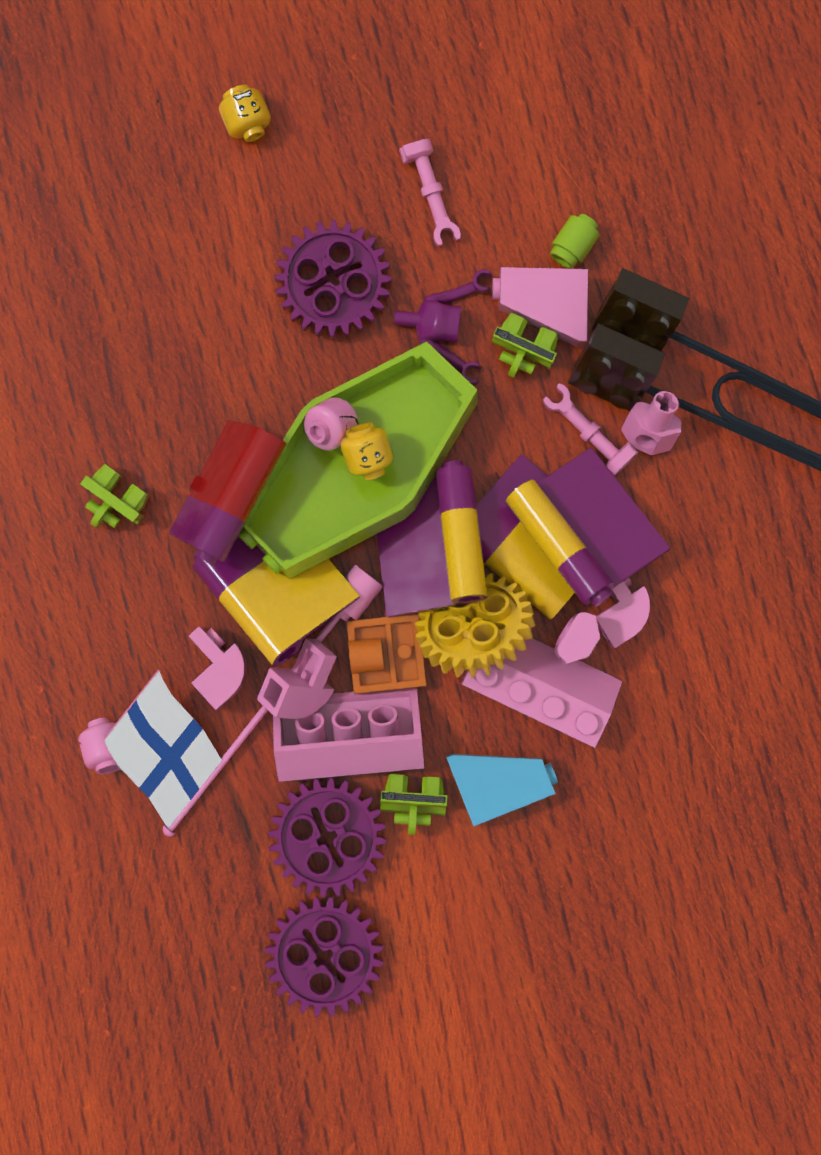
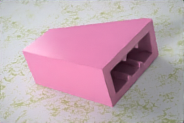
[492,267,588,347]

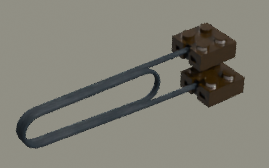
[568,268,821,471]

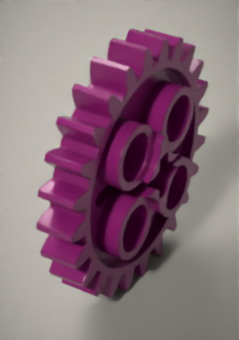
[274,220,392,339]
[268,777,387,897]
[265,895,383,1017]

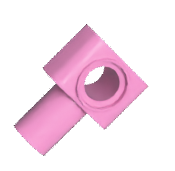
[621,391,682,455]
[554,612,600,664]

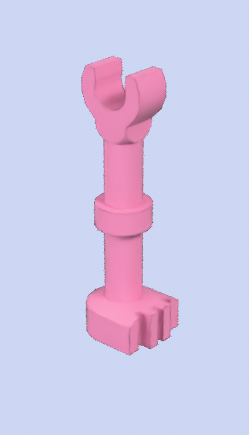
[399,138,461,247]
[543,383,638,476]

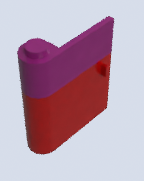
[168,420,287,565]

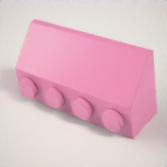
[461,638,622,748]
[273,687,424,782]

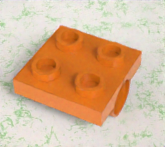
[346,614,426,694]

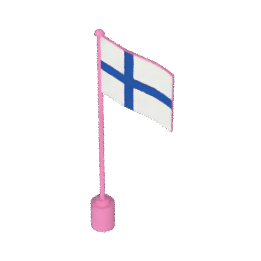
[104,564,383,837]

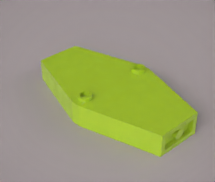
[238,341,478,579]

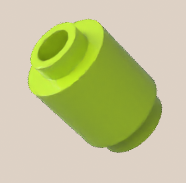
[549,213,600,269]

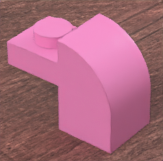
[596,578,650,649]
[189,626,247,710]
[257,638,337,719]

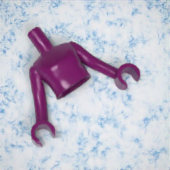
[394,269,492,386]

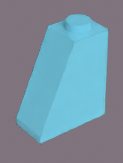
[446,753,558,826]

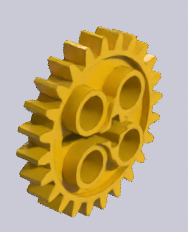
[415,573,535,678]

